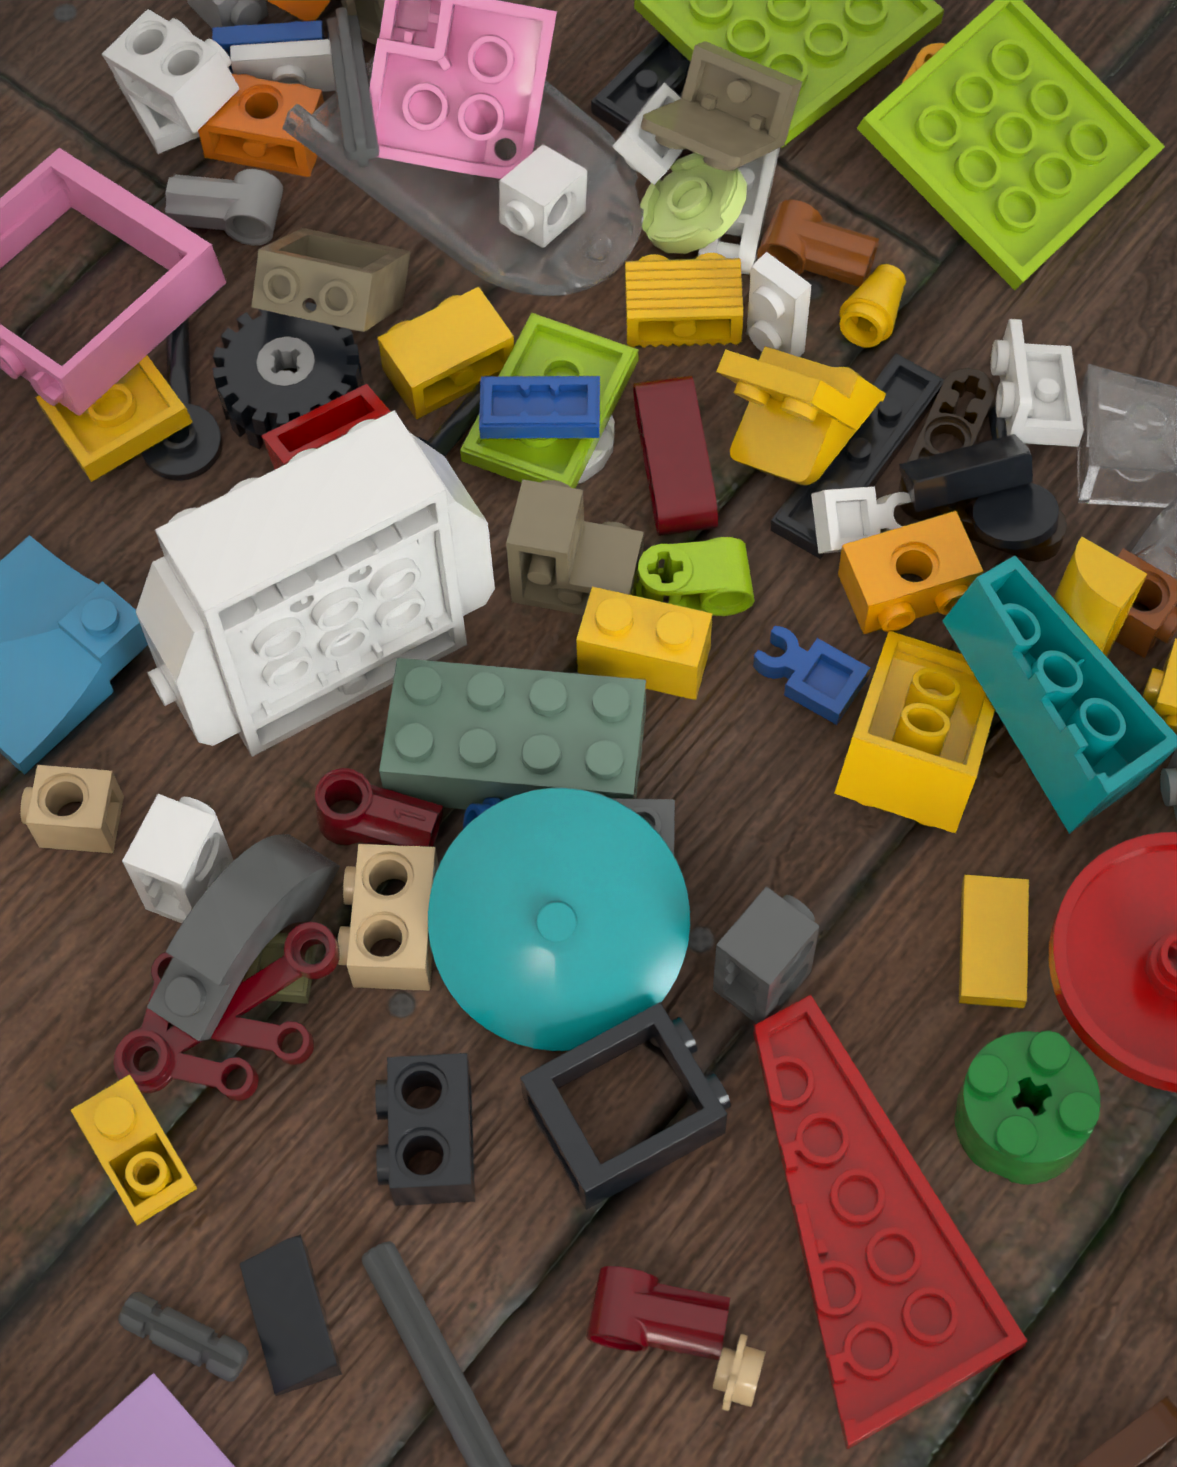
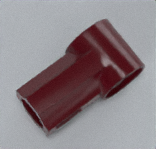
[315,768,443,847]
[586,1266,731,1361]

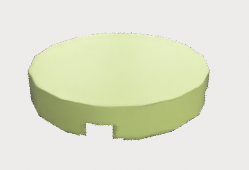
[639,153,747,254]

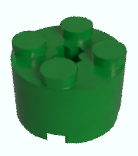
[954,1031,1100,1185]

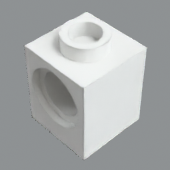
[499,144,587,248]

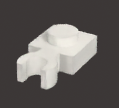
[811,486,912,554]

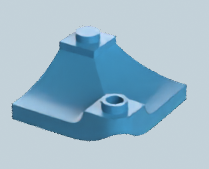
[0,535,148,775]

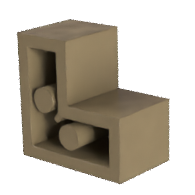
[506,479,644,615]

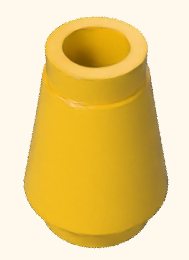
[839,264,906,347]

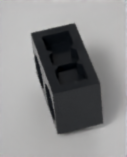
[375,1053,475,1206]

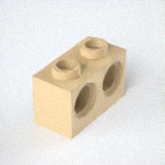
[338,844,439,991]

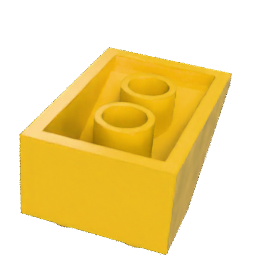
[834,631,995,834]

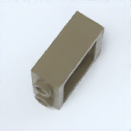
[251,228,411,332]

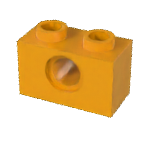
[838,511,984,635]

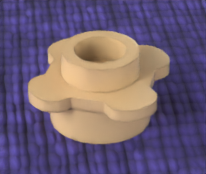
[713,1334,765,1411]

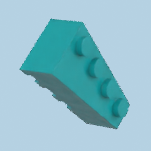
[942,556,1177,834]

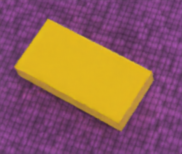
[959,875,1029,1008]

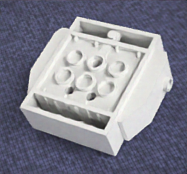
[136,410,495,757]

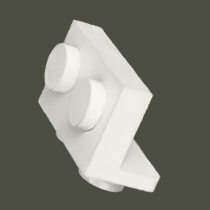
[991,319,1084,447]

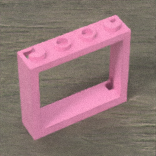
[0,148,226,416]

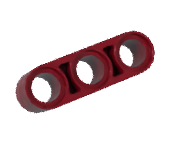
[633,376,718,536]

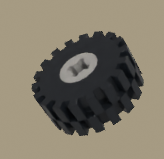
[212,302,364,449]

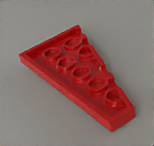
[753,995,1027,1450]

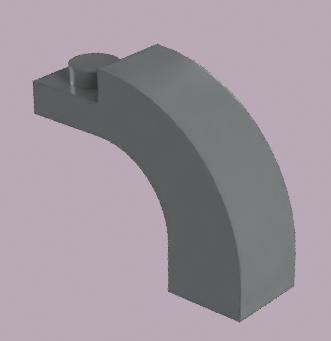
[147,834,340,1041]

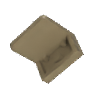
[640,41,802,171]

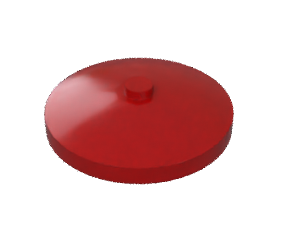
[1049,832,1177,1093]

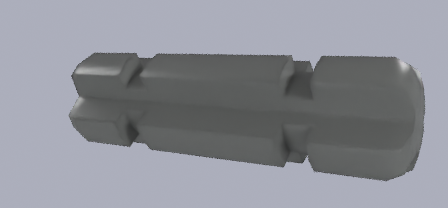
[118,1292,249,1382]

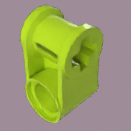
[635,537,755,616]

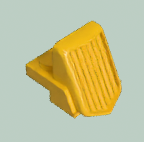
[716,346,886,485]

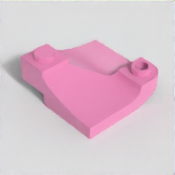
[370,0,557,179]

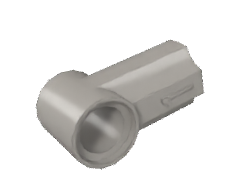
[165,169,283,245]

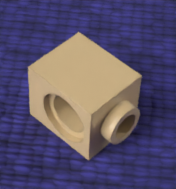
[20,765,124,853]

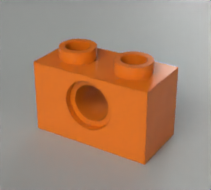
[198,74,328,177]

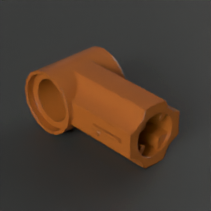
[757,200,879,287]

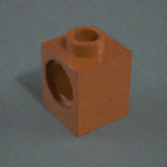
[1115,548,1177,658]

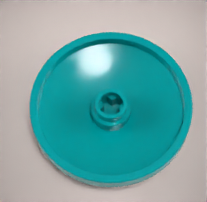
[428,788,690,1051]

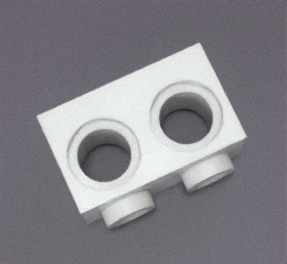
[102,9,240,134]
[122,794,234,923]

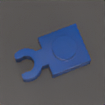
[753,626,870,725]

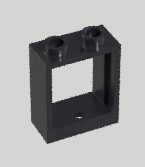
[520,1002,731,1210]

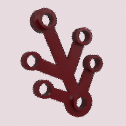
[114,922,340,1101]

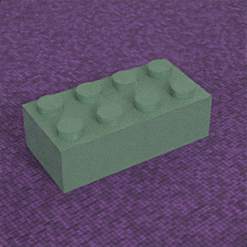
[379,658,646,809]

